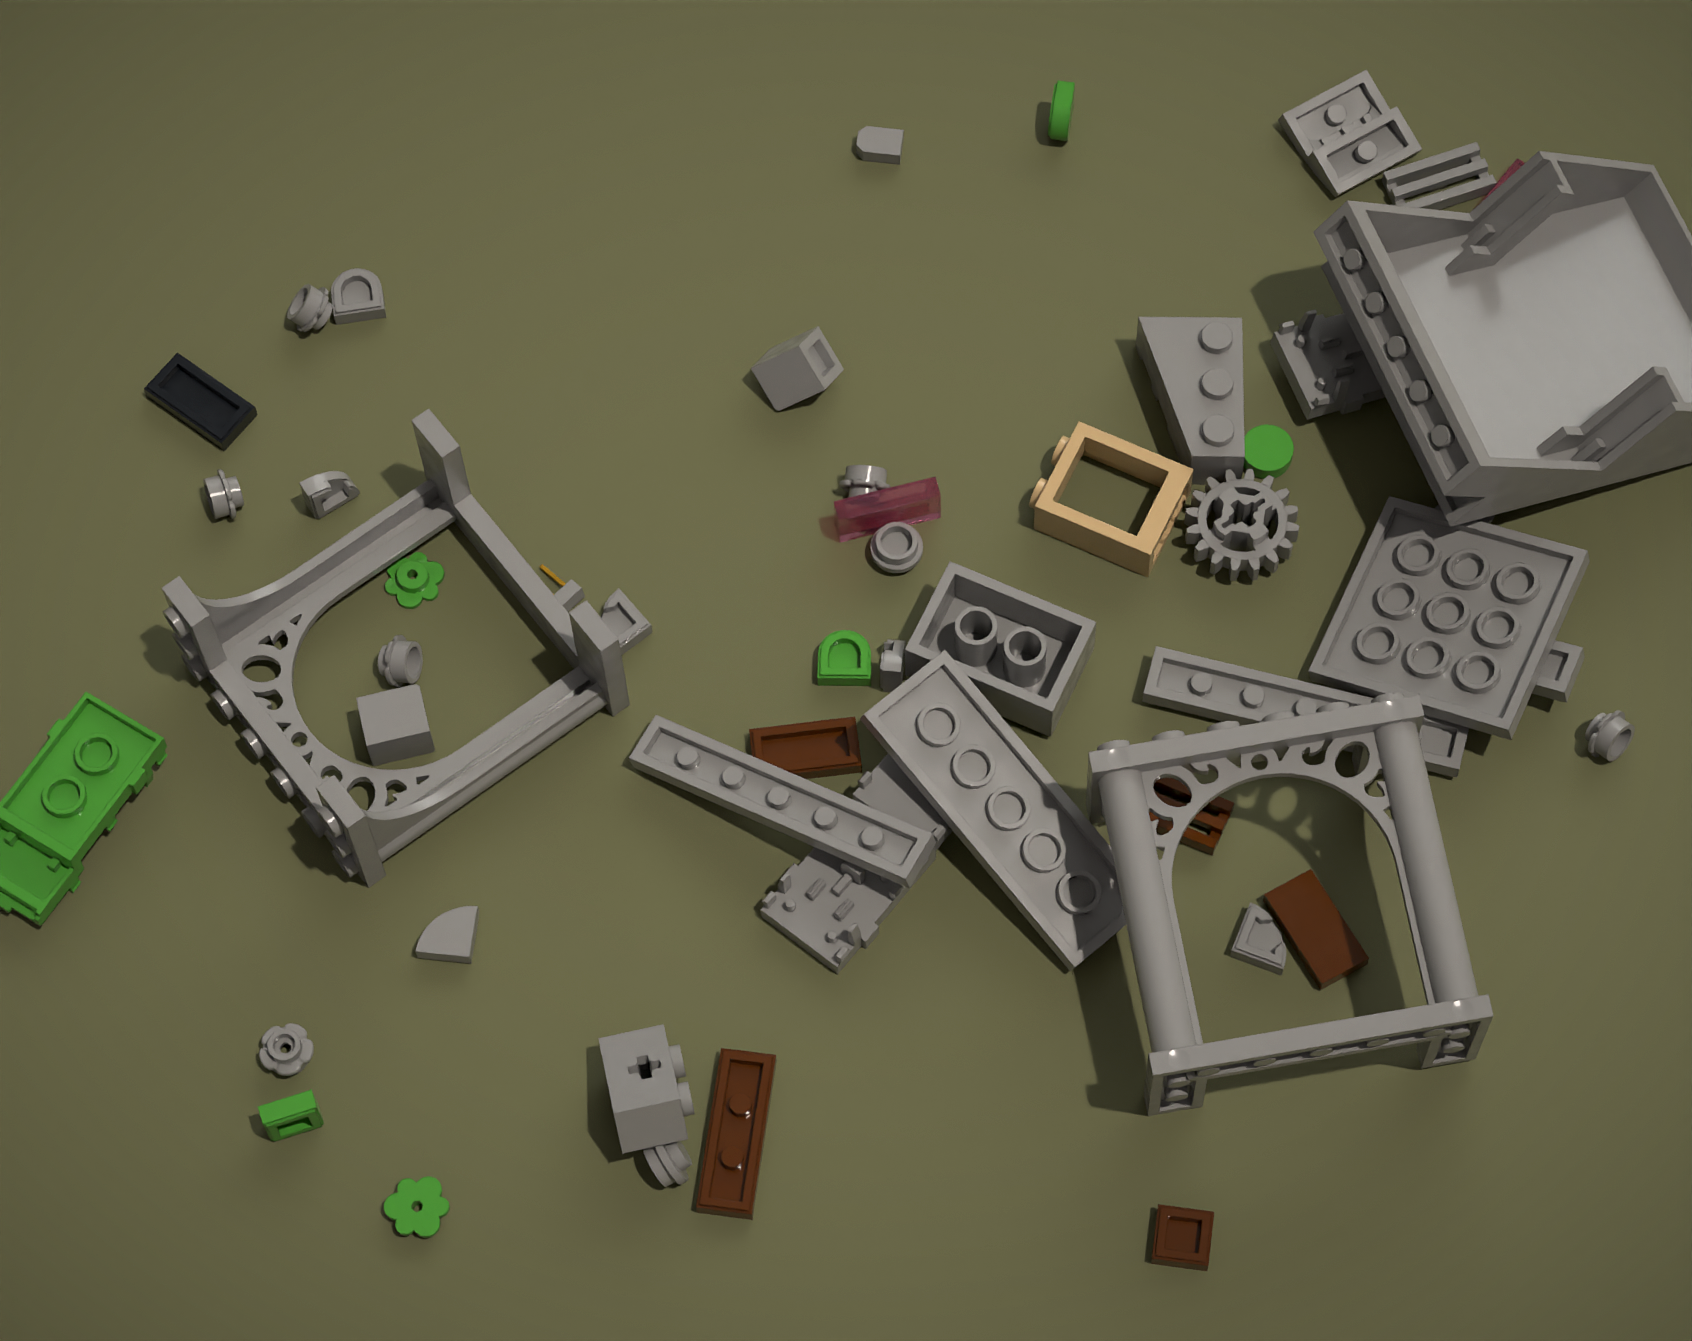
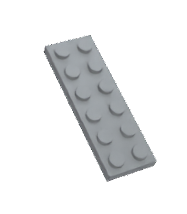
[860,650,1126,971]

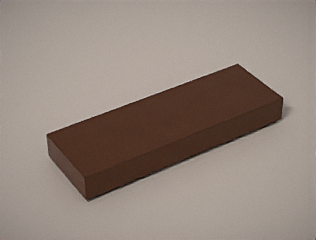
[696,1048,777,1220]

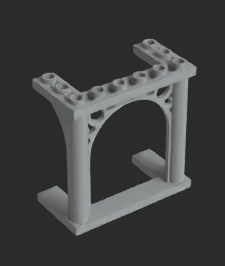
[161,409,630,888]
[1086,692,1494,1116]

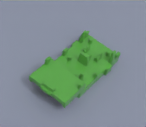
[0,692,168,926]

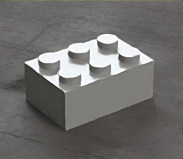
[905,561,1096,737]

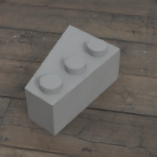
[1136,317,1245,485]

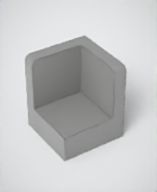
[751,326,844,411]
[356,684,435,766]

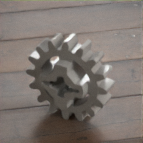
[1184,469,1299,581]

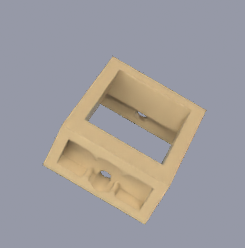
[1029,421,1194,577]

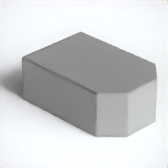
[856,126,904,165]

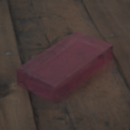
[834,477,941,543]

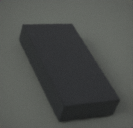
[144,352,258,451]

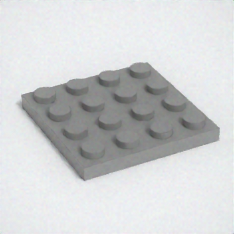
[1308,496,1590,740]

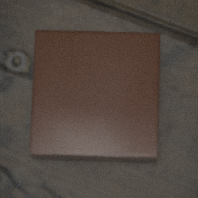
[1151,1204,1214,1271]

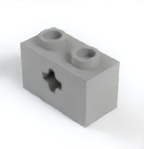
[598,1024,695,1154]

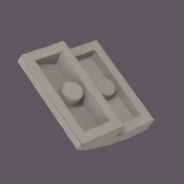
[1278,69,1422,197]

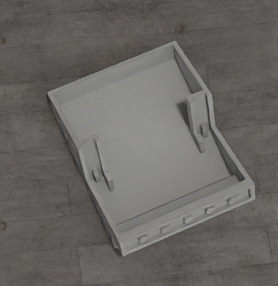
[1313,151,1692,527]

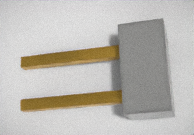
[539,564,585,612]

